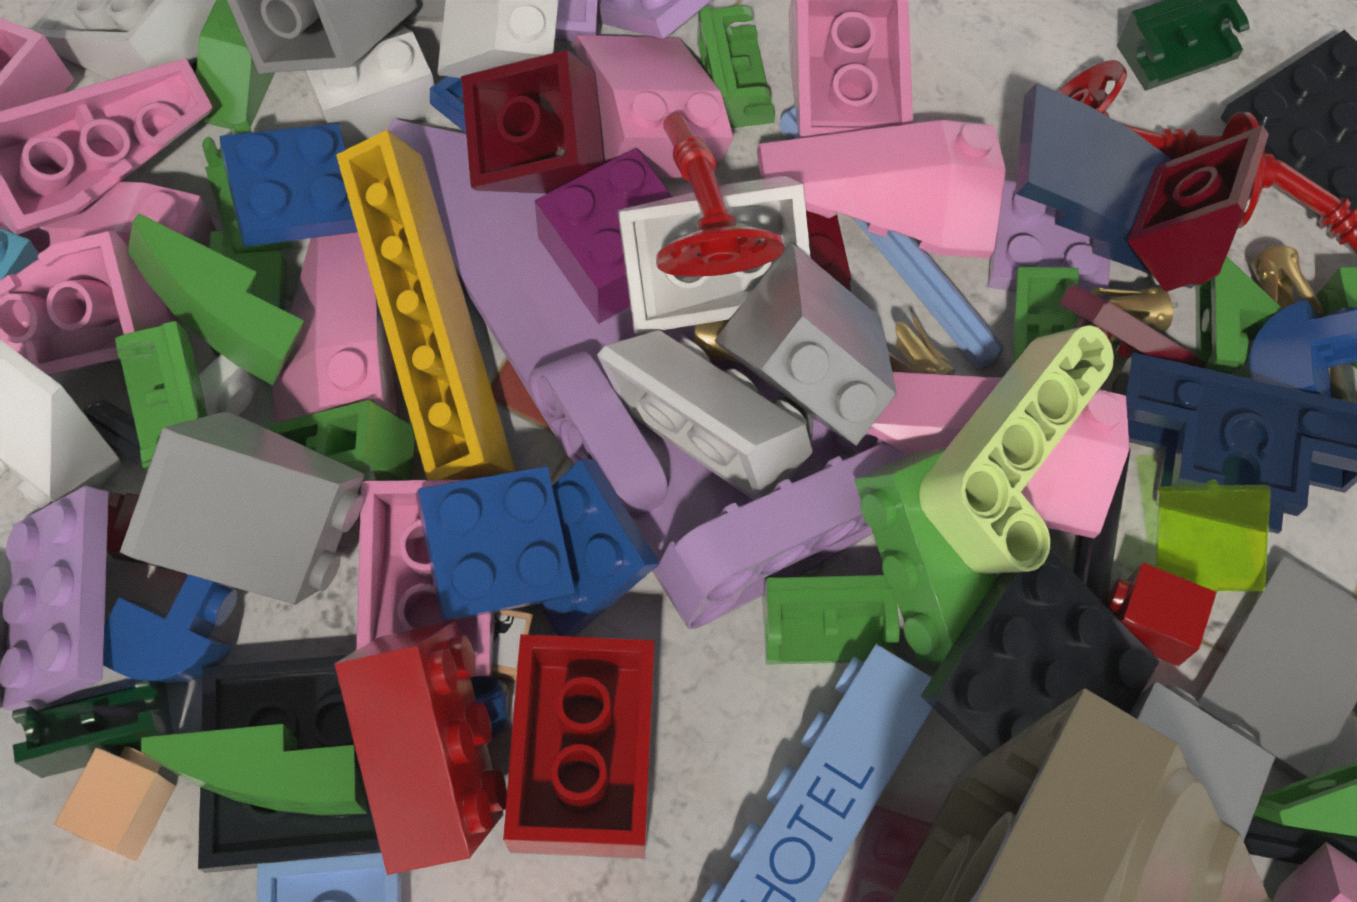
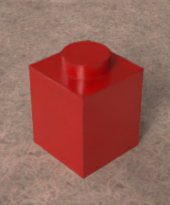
[1106,562,1217,667]

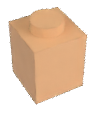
[54,746,176,862]

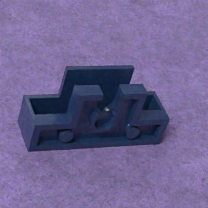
[1111,352,1357,534]

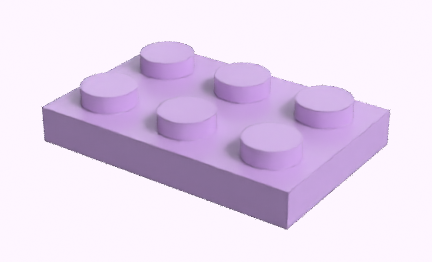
[0,486,108,711]

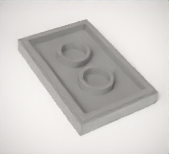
[1196,555,1357,781]

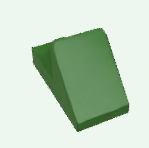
[1195,257,1282,375]

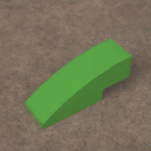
[128,213,304,386]
[141,724,367,815]

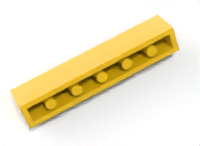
[336,130,516,480]

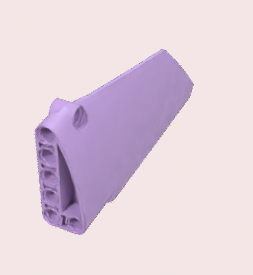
[387,119,908,629]

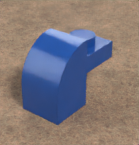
[1249,300,1357,398]
[103,574,237,684]

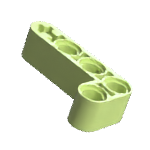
[919,325,1114,574]

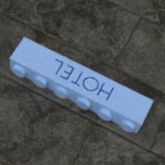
[701,644,932,902]

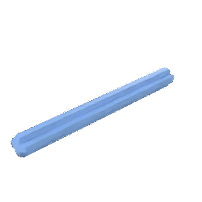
[779,106,1004,369]

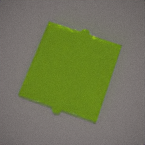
[1156,480,1271,592]

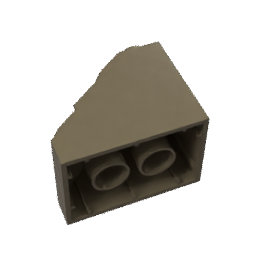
[892,688,1273,902]

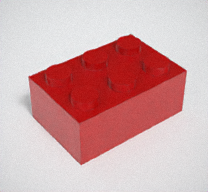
[335,620,507,875]
[503,634,655,859]

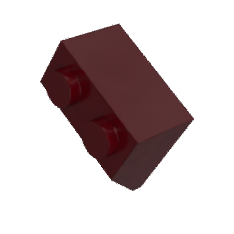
[461,50,604,194]
[1128,125,1269,292]

